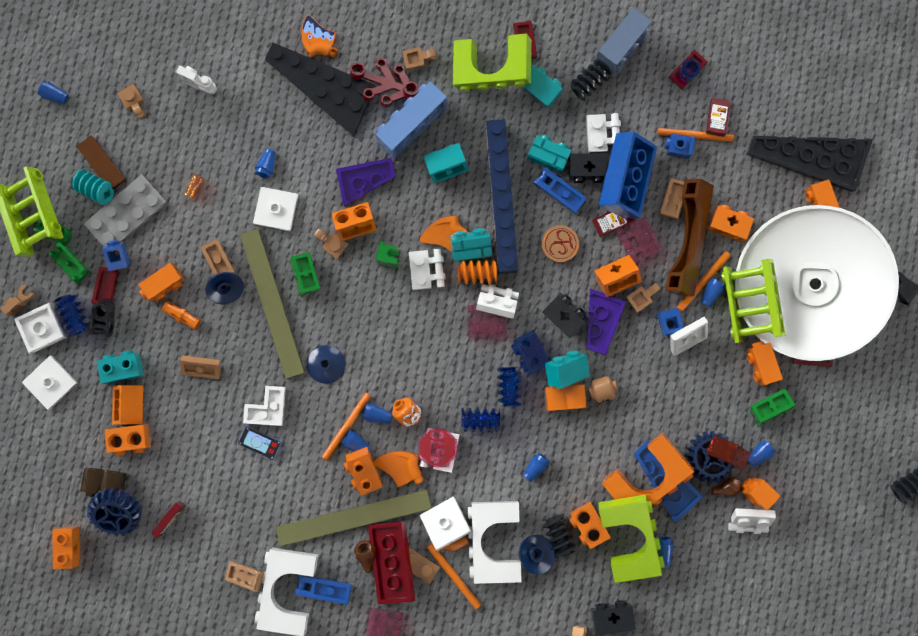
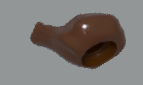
[711,476,742,496]
[354,540,376,573]

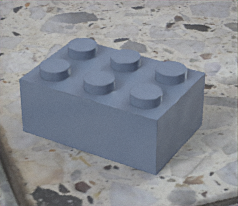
[596,8,652,77]

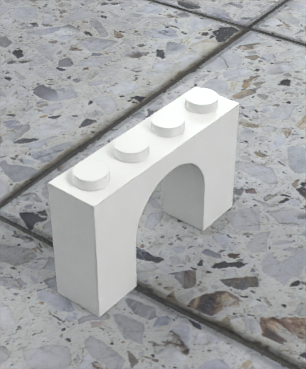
[468,501,521,584]
[255,548,318,636]

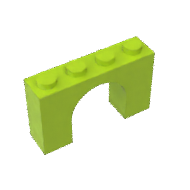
[453,34,532,92]
[599,494,665,583]

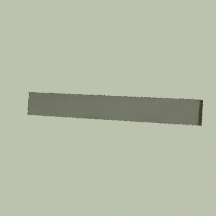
[240,229,305,379]
[276,490,432,546]

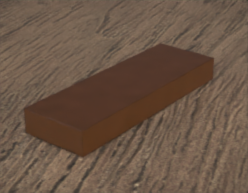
[76,135,126,190]

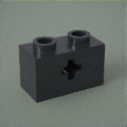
[568,153,609,183]
[542,293,589,338]
[591,600,636,635]

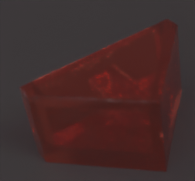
[706,436,751,471]

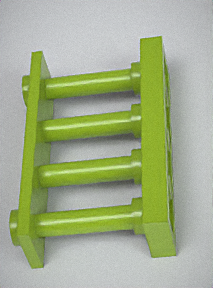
[0,166,64,257]
[722,259,786,343]

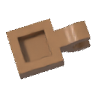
[402,47,437,71]
[117,84,146,119]
[314,229,349,259]
[626,283,660,313]
[0,285,36,316]

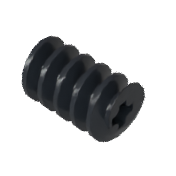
[570,59,611,101]
[890,469,918,505]
[543,514,576,558]

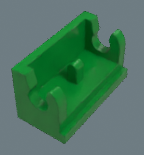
[376,241,400,269]
[48,242,91,285]
[290,252,320,297]
[750,389,795,427]

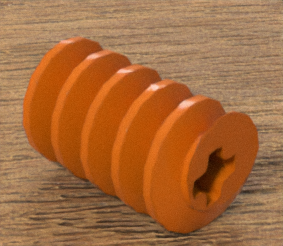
[458,260,497,285]

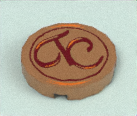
[541,225,579,263]

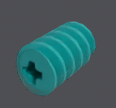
[70,169,114,205]

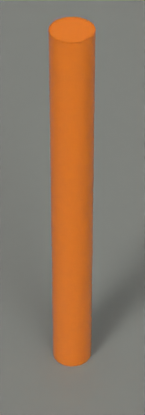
[657,128,734,142]
[676,251,731,312]
[322,392,372,460]
[427,543,481,609]

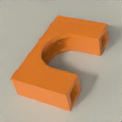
[602,432,694,507]

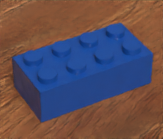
[599,131,657,218]

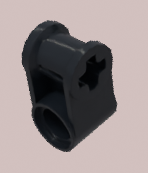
[897,271,918,305]
[89,298,115,337]

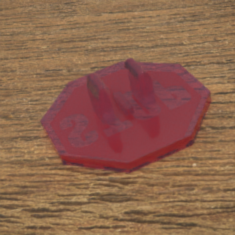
[418,428,457,467]

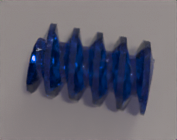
[53,294,90,337]
[497,367,522,407]
[461,408,500,432]

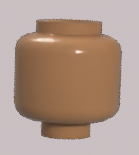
[589,376,619,404]

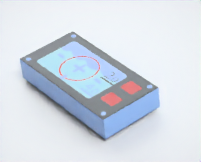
[238,426,282,460]

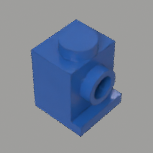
[664,134,695,159]
[102,240,131,271]
[656,308,684,338]

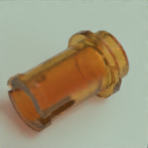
[183,174,204,199]

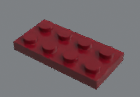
[368,521,416,604]

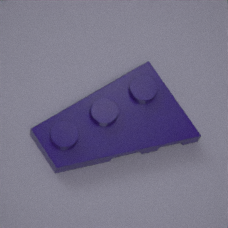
[336,158,396,206]
[587,288,626,356]

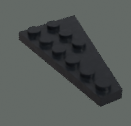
[265,42,376,137]
[746,135,873,192]

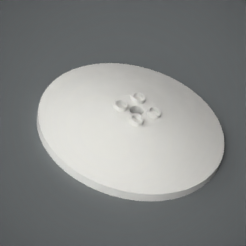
[735,205,899,361]

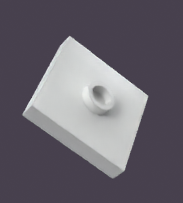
[253,187,299,232]
[14,303,67,354]
[670,317,708,356]
[22,355,78,410]
[420,497,471,551]

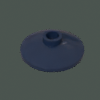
[205,272,244,305]
[307,345,345,384]
[519,534,555,575]

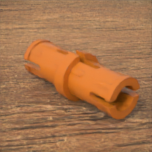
[161,301,201,330]

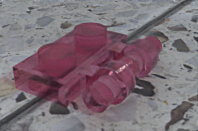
[616,216,662,263]
[467,303,506,338]
[366,607,404,636]

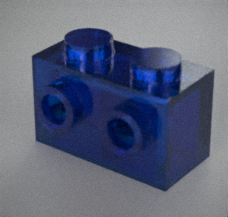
[511,330,550,375]

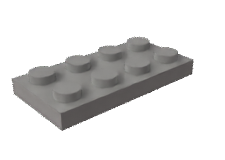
[84,174,167,247]

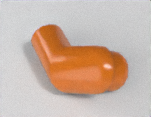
[442,536,469,551]

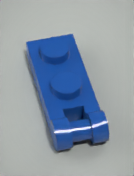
[533,167,587,214]
[295,574,352,605]

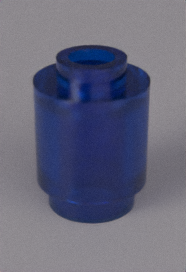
[678,59,701,82]

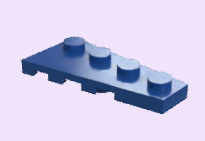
[634,440,703,523]

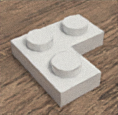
[243,386,286,426]

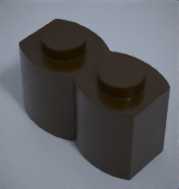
[80,468,127,497]

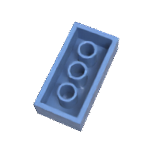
[376,81,447,159]

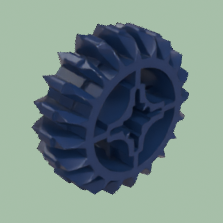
[684,431,738,484]
[87,487,142,537]

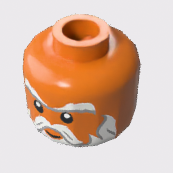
[392,398,421,427]

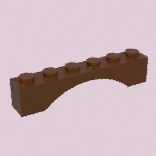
[665,179,714,296]

